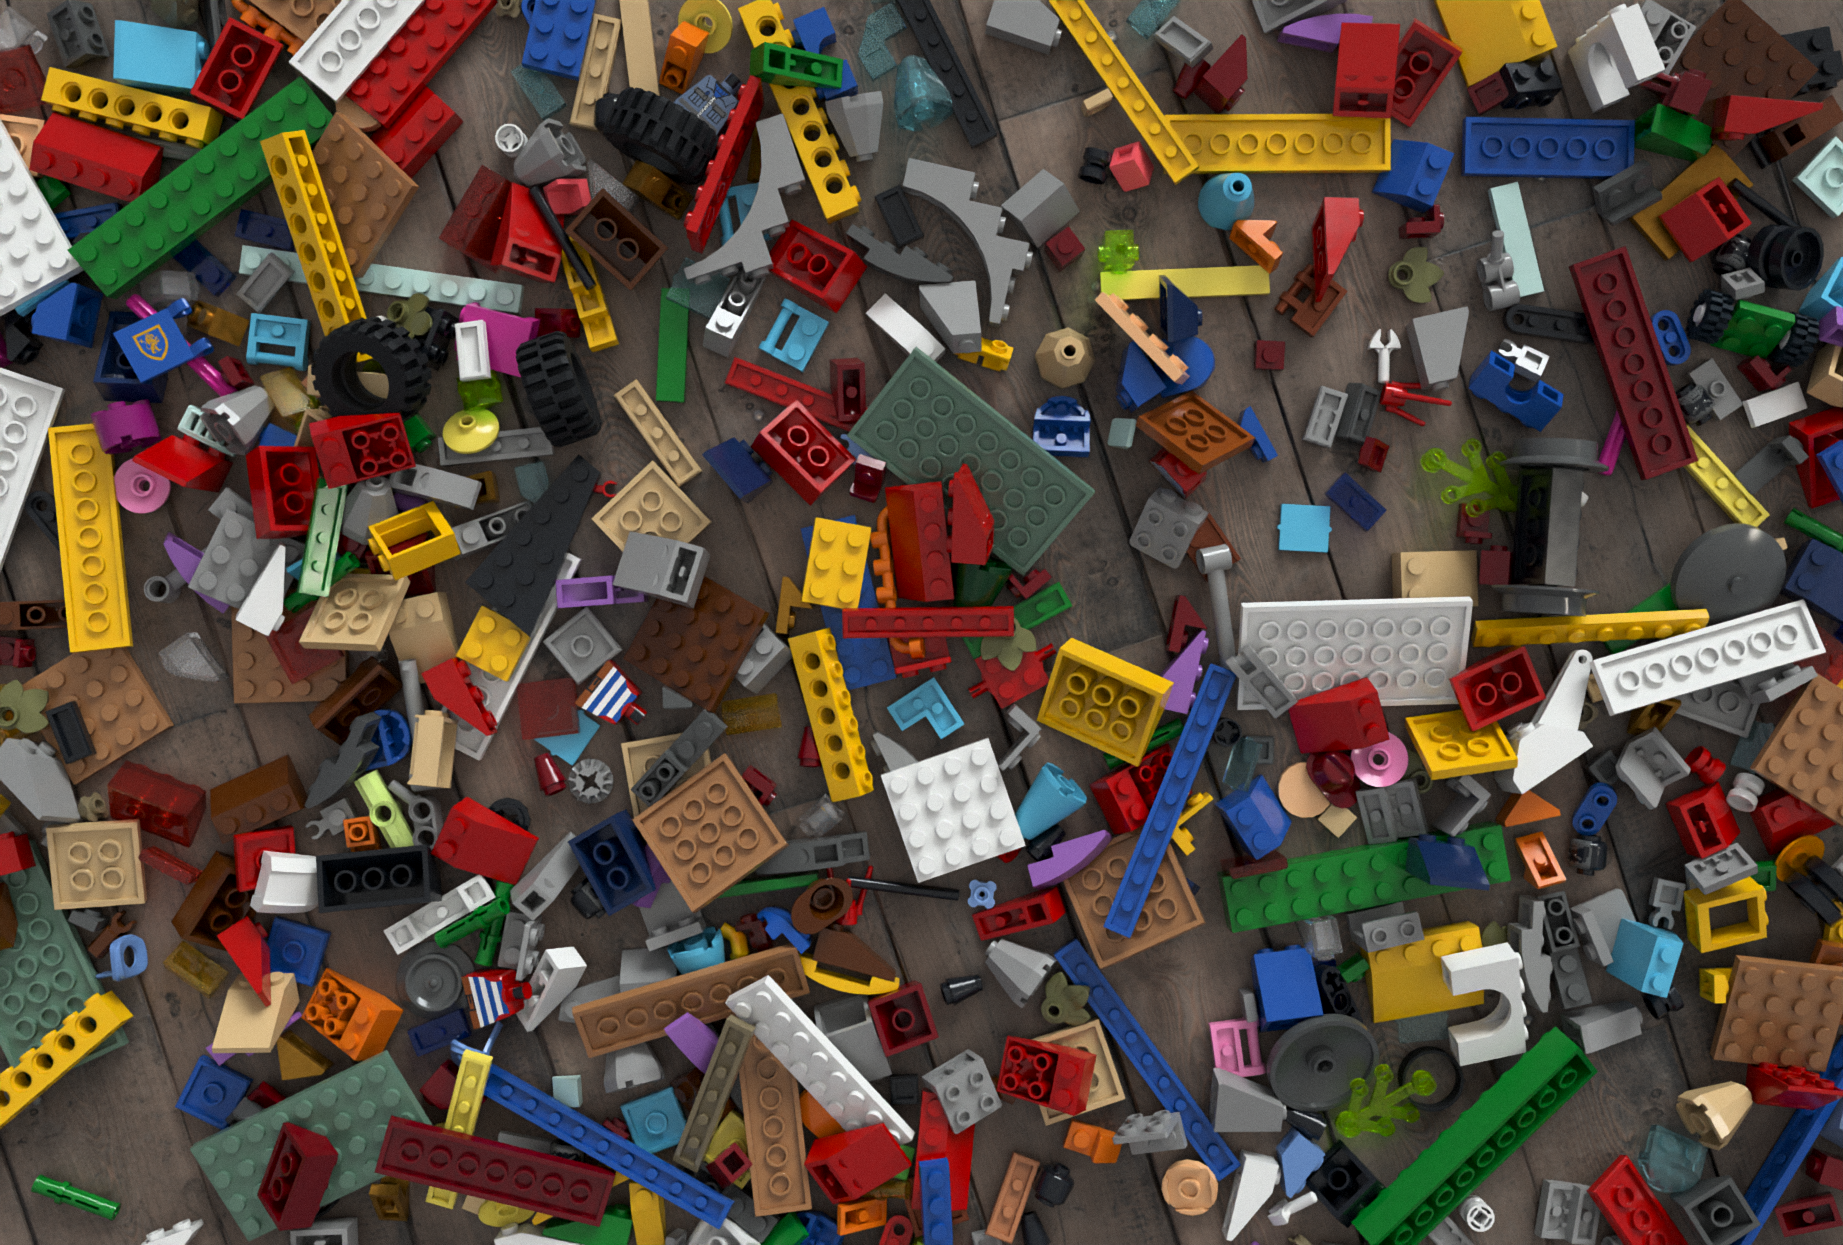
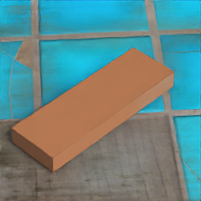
[985,1151,1040,1244]

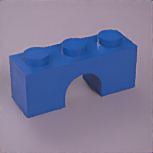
[791,7,858,101]
[1468,350,1564,432]

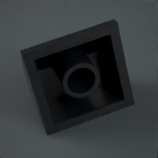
[1306,1139,1386,1228]

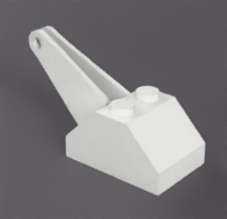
[1494,650,1593,794]

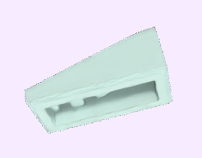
[177,405,237,457]

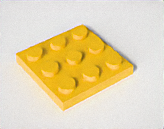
[1405,710,1518,780]

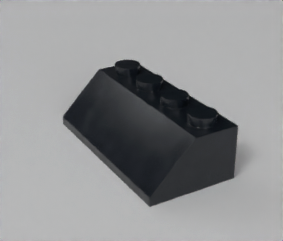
[316,844,442,913]

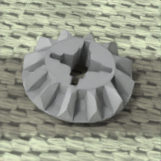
[568,759,614,804]

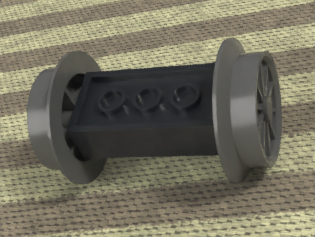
[1491,438,1609,617]

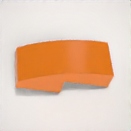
[343,816,382,852]
[799,1089,846,1138]

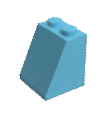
[113,20,210,97]
[1606,918,1683,998]

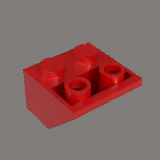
[1658,176,1752,263]
[1665,781,1740,859]

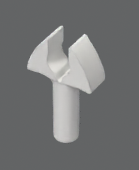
[1367,329,1401,384]
[1267,1191,1317,1226]

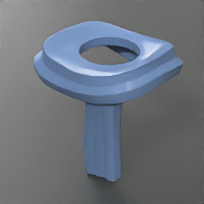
[96,934,148,982]
[450,1021,503,1067]

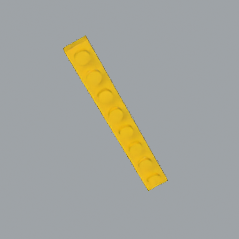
[1048,0,1199,185]
[1471,609,1710,647]

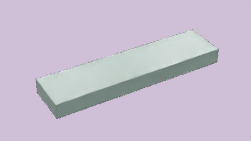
[1488,182,1544,298]

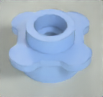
[968,879,997,909]

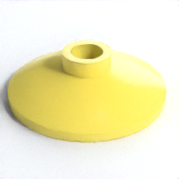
[678,0,733,53]
[443,408,500,454]
[478,1200,535,1227]

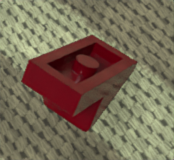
[1165,595,1207,653]

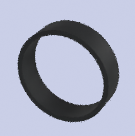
[1398,1046,1464,1112]

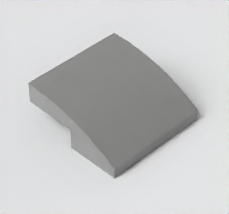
[1356,778,1429,844]
[1534,1179,1601,1245]

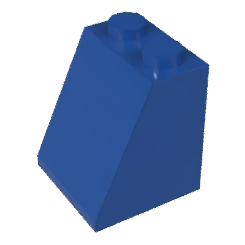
[1214,774,1292,860]
[1250,945,1323,1033]

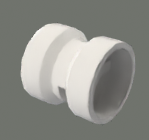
[495,124,528,159]
[1726,773,1765,812]
[1458,1195,1495,1232]

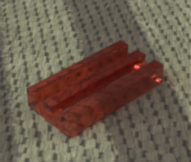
[138,846,203,885]

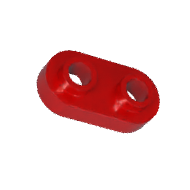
[879,1215,913,1245]

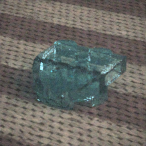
[1638,1125,1708,1193]

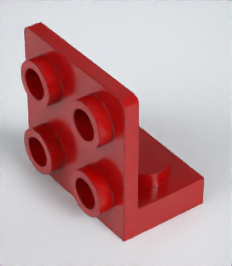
[889,637,951,678]

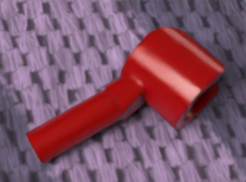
[594,481,617,498]

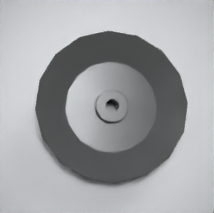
[396,941,476,1021]

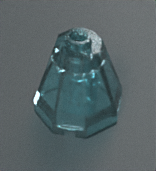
[894,55,953,131]

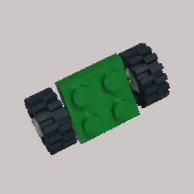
[1686,289,1819,367]

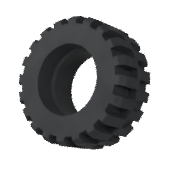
[603,87,719,185]
[311,317,432,423]
[516,331,602,447]

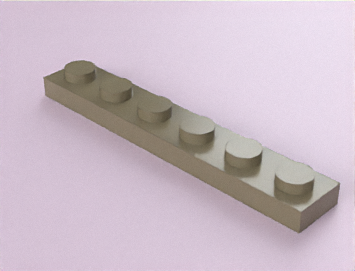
[672,1015,756,1173]

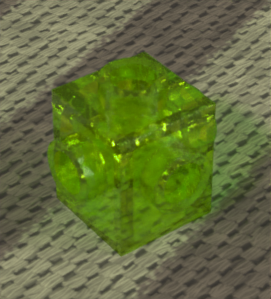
[1098,230,1139,275]
[456,369,504,411]

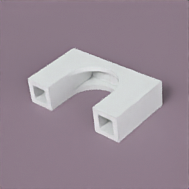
[1567,3,1665,113]
[1441,943,1529,1066]

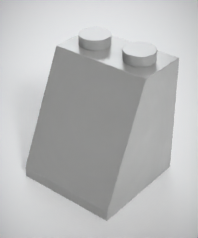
[813,993,892,1082]

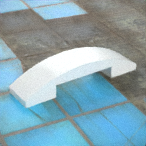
[384,874,496,955]

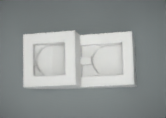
[1742,382,1808,428]

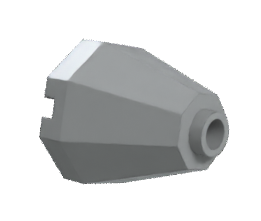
[825,91,883,162]
[513,118,586,188]
[200,386,276,456]
[341,476,399,545]
[984,939,1057,1008]
[604,1041,666,1093]

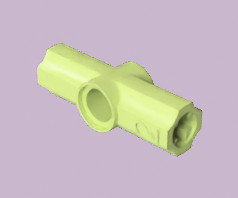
[354,770,414,848]

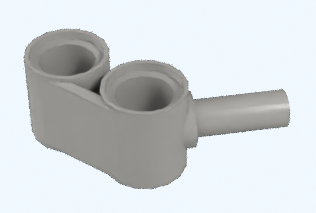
[1476,230,1520,311]
[387,780,443,850]

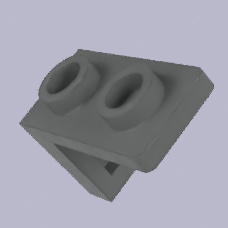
[1733,435,1809,495]

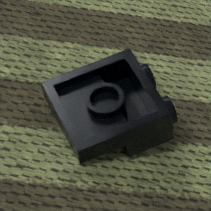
[1781,26,1843,97]

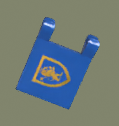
[113,298,214,384]

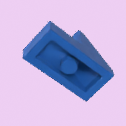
[1237,406,1278,463]

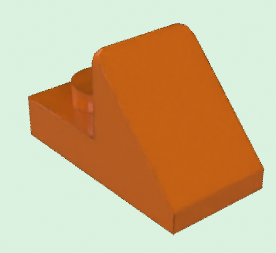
[1229,220,1283,274]
[1514,831,1566,889]
[1063,1118,1122,1163]
[837,1194,887,1236]

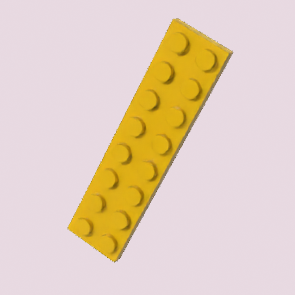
[1163,114,1391,174]
[48,424,133,653]

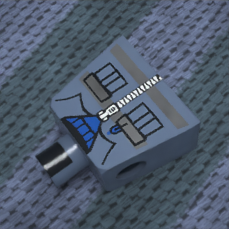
[673,73,743,137]

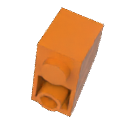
[659,21,709,95]

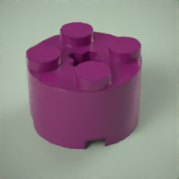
[90,399,161,454]

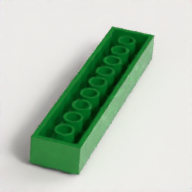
[68,76,333,299]
[1217,821,1511,933]
[1351,1026,1598,1245]

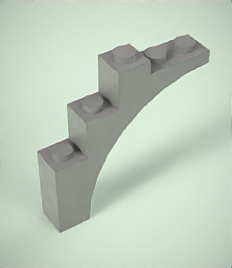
[684,113,806,286]
[903,158,1033,328]

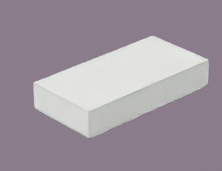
[455,320,491,382]

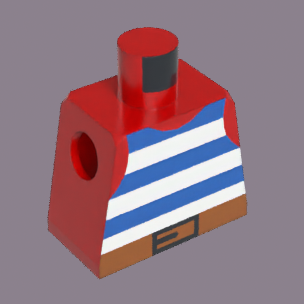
[1148,447,1207,500]
[575,660,648,726]
[461,969,532,1029]

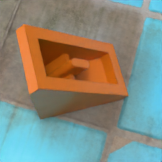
[1495,790,1561,827]

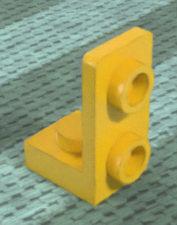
[1171,792,1213,856]
[1699,967,1732,1003]

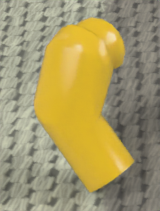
[720,922,749,960]

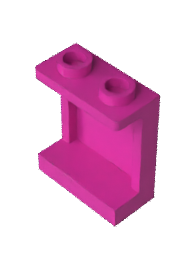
[454,302,540,377]

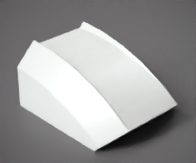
[250,851,318,913]
[686,1216,761,1245]

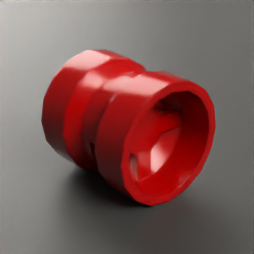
[1684,746,1726,785]

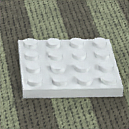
[881,738,1026,883]

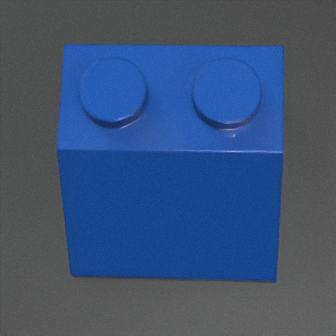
[1372,139,1454,214]
[31,282,103,348]
[1115,340,1167,413]

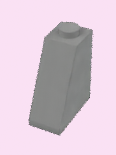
[985,0,1062,55]
[919,281,982,354]
[1405,306,1469,392]
[1560,1000,1643,1054]
[1209,1068,1287,1132]

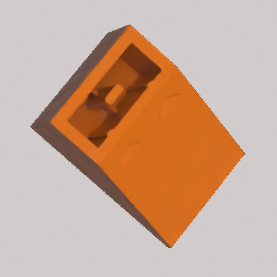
[301,968,404,1061]

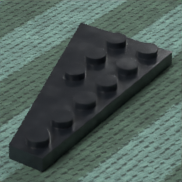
[465,454,601,638]

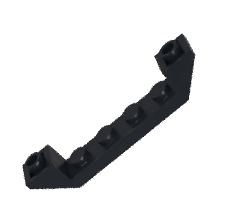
[5,232,91,365]

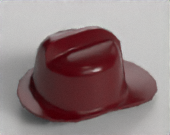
[1306,751,1361,808]

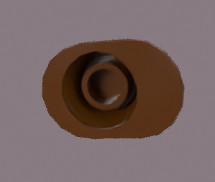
[791,878,853,934]

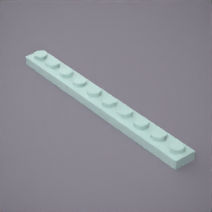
[239,245,524,315]

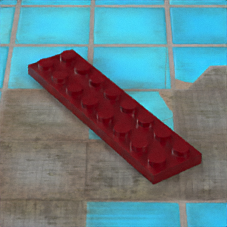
[1568,246,1698,480]
[374,1115,616,1227]

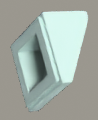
[1107,418,1137,450]
[552,1075,583,1108]

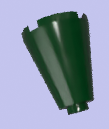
[953,557,1012,607]

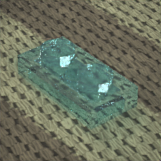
[1126,0,1180,40]
[510,64,568,121]

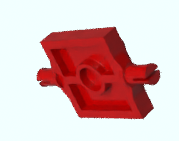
[968,643,1057,709]

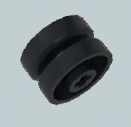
[1747,224,1824,291]
[1783,855,1843,928]

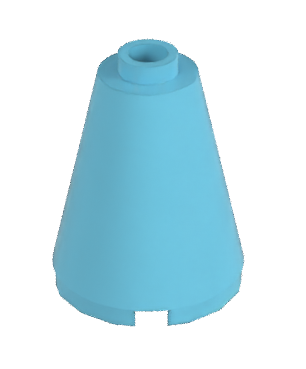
[1198,173,1254,230]
[1015,762,1087,840]
[667,926,725,975]

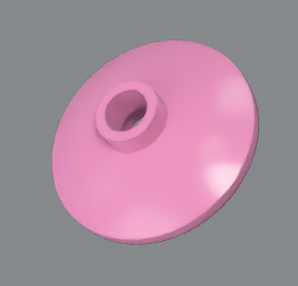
[114,458,171,514]
[1351,732,1408,787]

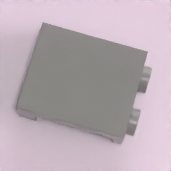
[1345,901,1425,953]

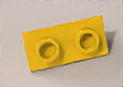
[955,337,1014,372]

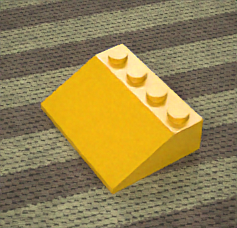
[1434,0,1558,88]
[1036,638,1174,767]
[1360,921,1484,1023]

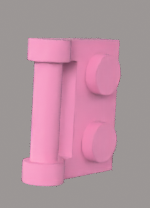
[1208,1016,1266,1077]

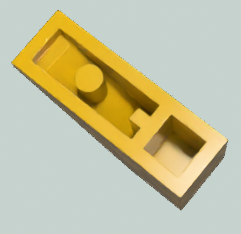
[629,1179,667,1245]

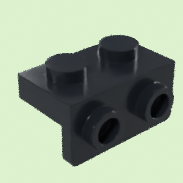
[1499,59,1563,110]

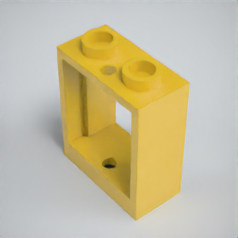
[367,501,460,581]
[1683,876,1769,953]

